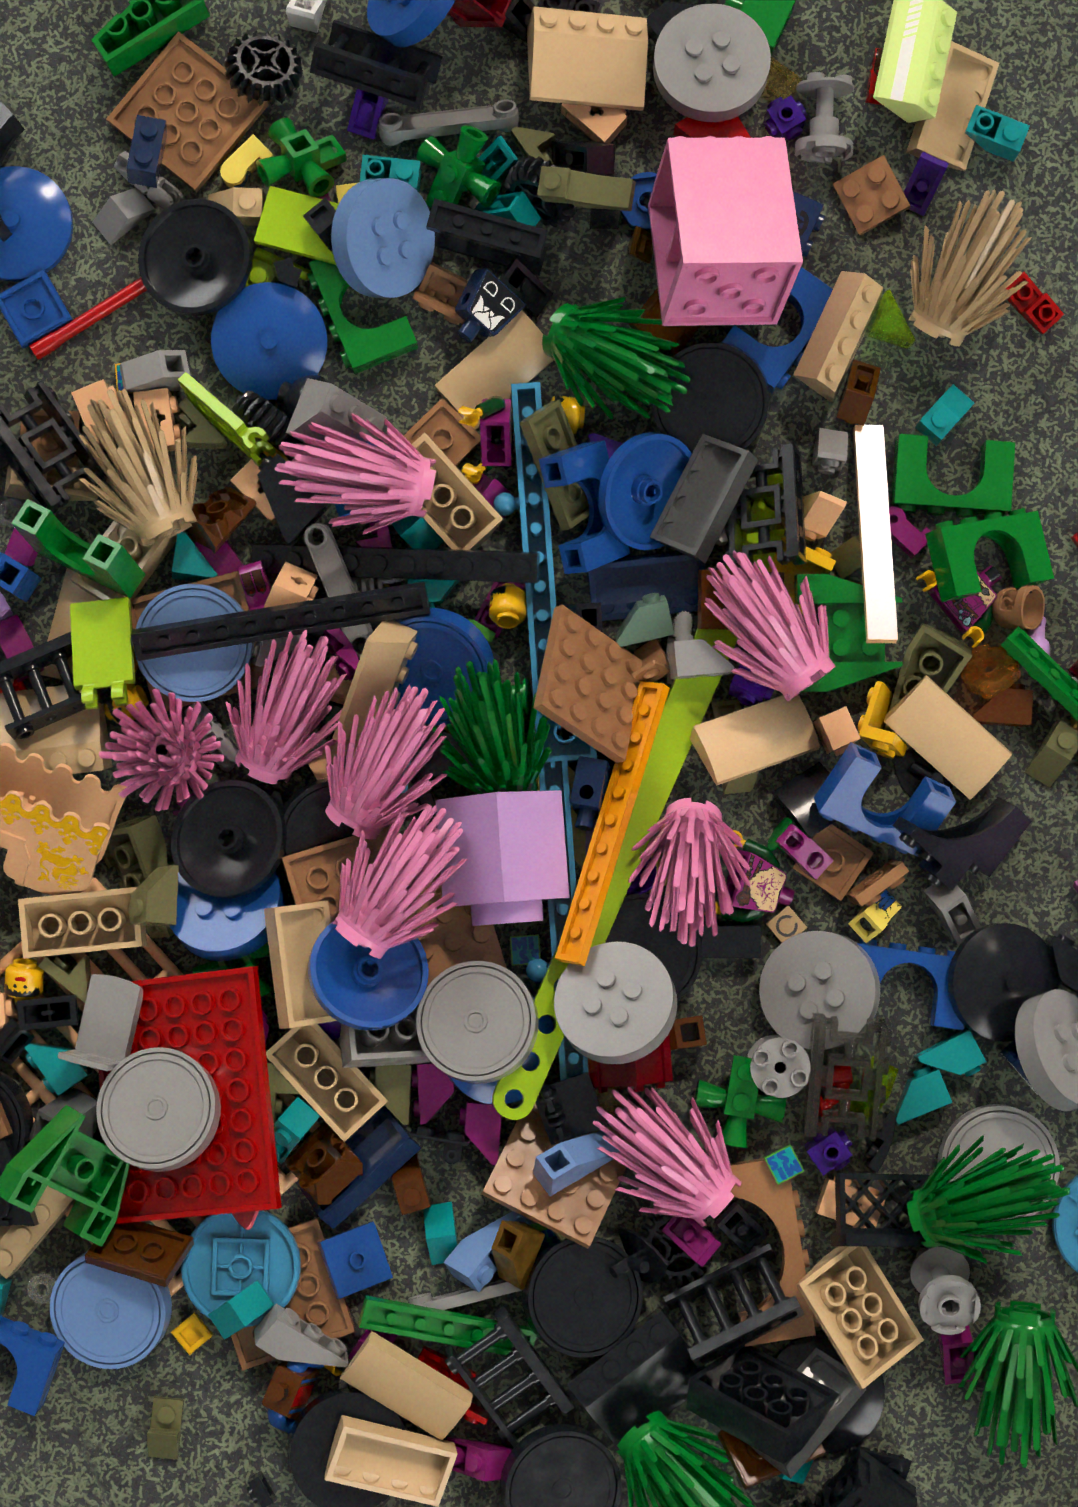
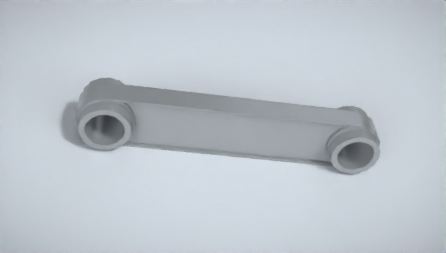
[378,99,519,146]
[304,523,373,658]
[408,1279,521,1310]

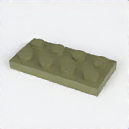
[519,399,589,531]

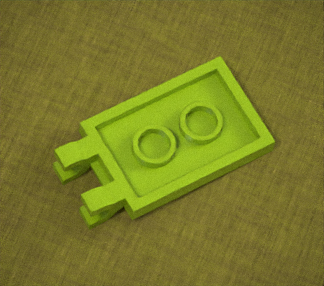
[254,186,339,265]
[177,372,276,467]
[70,597,135,710]

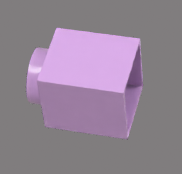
[435,790,570,926]

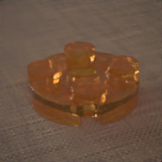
[960,643,1021,699]

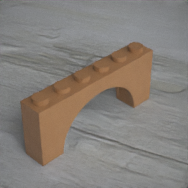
[730,1158,820,1346]

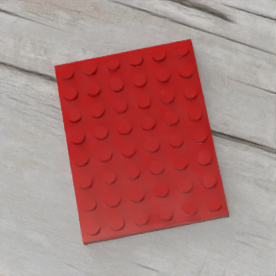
[98,966,282,1224]

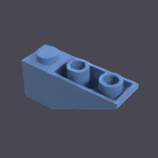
[533,1131,621,1196]
[443,1211,533,1292]

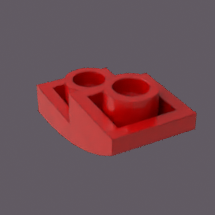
[1006,272,1064,334]

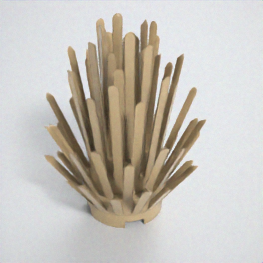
[909,189,1032,347]
[79,389,198,546]

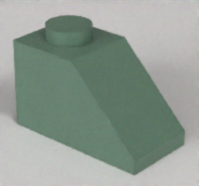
[614,593,675,647]

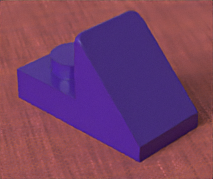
[347,89,389,140]
[904,152,949,216]

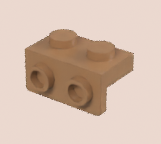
[413,262,468,325]

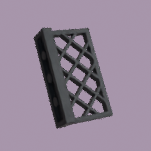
[831,1173,942,1247]

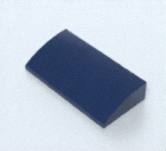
[587,551,705,621]
[296,1105,421,1229]

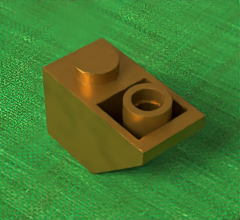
[492,1220,545,1290]

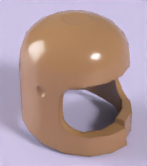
[992,585,1045,630]

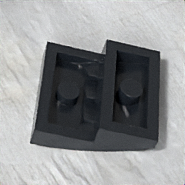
[772,762,837,838]

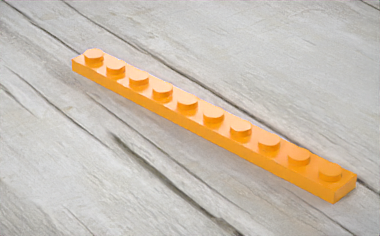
[555,681,670,966]

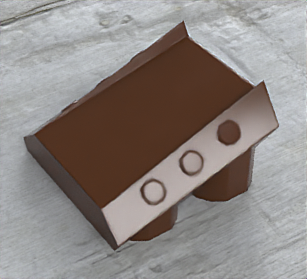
[629,287,701,357]
[186,486,257,554]
[285,1122,363,1205]

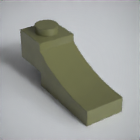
[537,166,636,211]

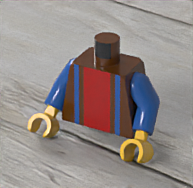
[262,1361,342,1434]

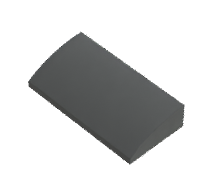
[650,434,758,563]
[751,1348,866,1479]

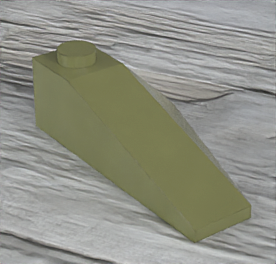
[884,623,973,751]
[103,815,174,939]

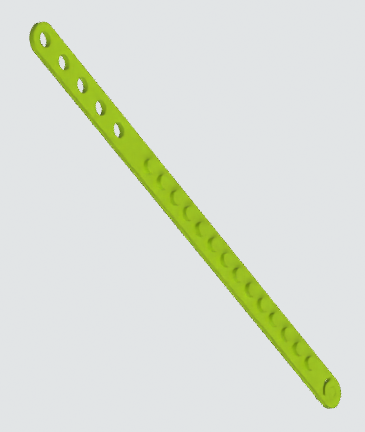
[492,474,786,1120]

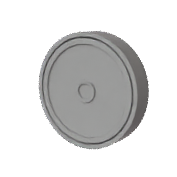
[653,4,771,122]
[759,931,880,1050]
[554,942,677,1064]
[416,961,539,1084]
[1015,989,1078,1111]
[96,1047,221,1172]
[938,1104,1060,1225]

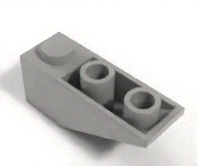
[254,1303,349,1367]

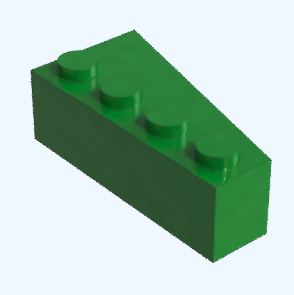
[91,0,210,77]

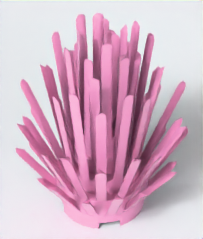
[274,413,436,535]
[704,550,836,702]
[226,630,347,784]
[325,684,448,840]
[99,689,224,811]
[628,798,751,947]
[332,805,468,959]
[593,1087,742,1227]

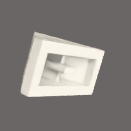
[286,0,326,33]

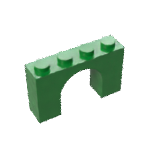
[307,260,418,374]
[891,434,1015,518]
[11,499,146,599]
[925,508,1054,602]

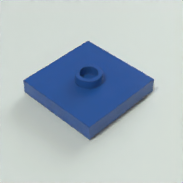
[0,269,73,349]
[317,1221,393,1299]

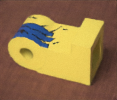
[220,134,274,188]
[848,889,902,943]

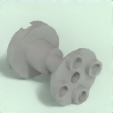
[795,72,854,163]
[746,1035,811,1098]
[910,1247,981,1335]

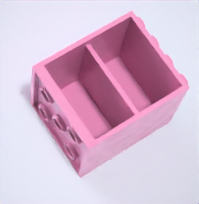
[648,136,803,326]

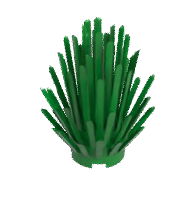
[542,297,690,420]
[432,659,553,794]
[907,1135,1070,1264]
[958,1300,1078,1468]
[616,1410,754,1507]

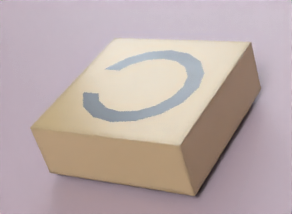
[766,905,807,943]

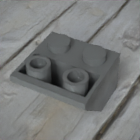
[29,1088,98,1140]

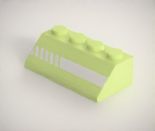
[873,0,957,123]

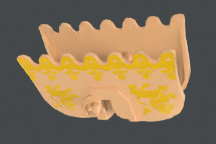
[0,743,127,895]

